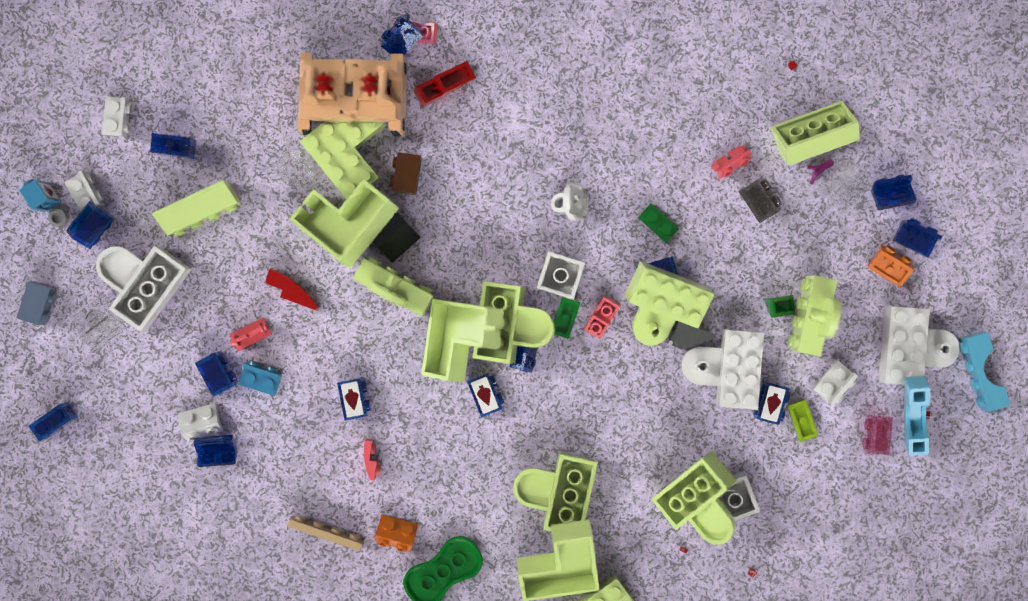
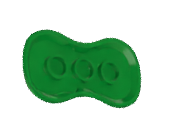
[403,536,483,601]

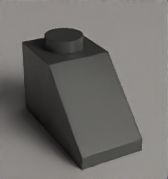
[669,321,715,350]

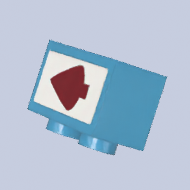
[19,179,61,212]

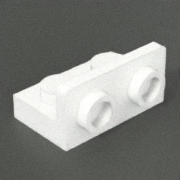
[102,96,133,138]
[64,170,105,214]
[812,360,858,405]

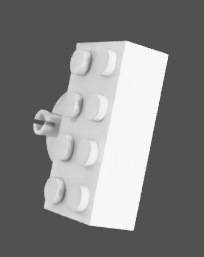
[96,246,192,332]
[879,306,960,385]
[681,329,764,410]

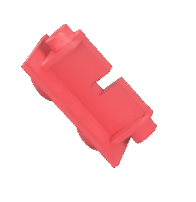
[711,145,751,180]
[229,317,272,351]

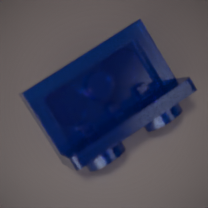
[381,13,424,55]
[871,175,917,211]
[892,218,942,258]
[509,345,539,373]
[193,435,237,467]

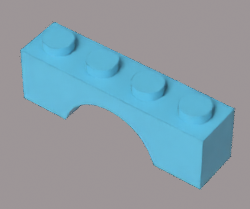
[959,331,1010,412]
[904,376,930,456]

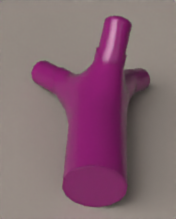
[807,159,834,185]

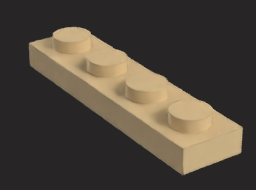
[287,515,364,551]

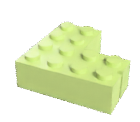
[300,119,386,199]
[289,179,399,269]
[421,299,504,382]
[517,520,600,601]

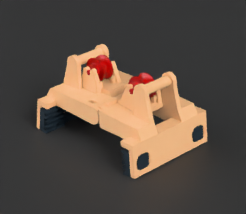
[298,53,408,137]

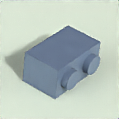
[16,281,57,325]

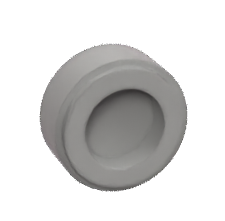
[48,208,69,227]

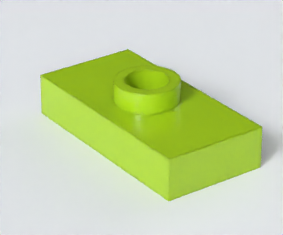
[786,399,818,442]

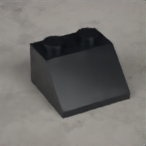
[372,212,421,263]

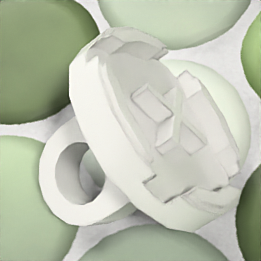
[551,182,588,221]

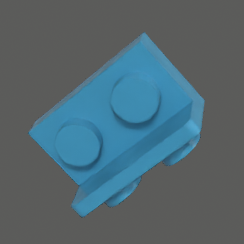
[238,360,282,396]

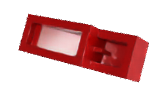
[413,61,476,108]
[264,269,320,311]

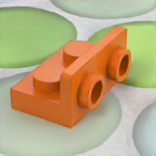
[868,244,914,288]

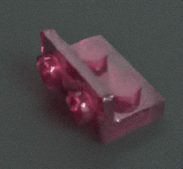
[863,414,893,455]

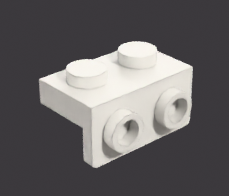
[178,403,224,441]

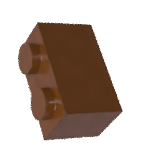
[390,152,422,195]

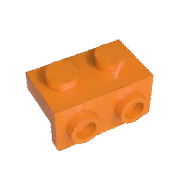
[374,514,418,552]

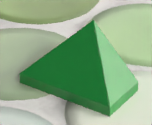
[764,295,795,318]

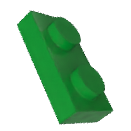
[638,203,679,243]
[554,297,580,339]

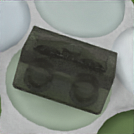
[739,177,782,223]

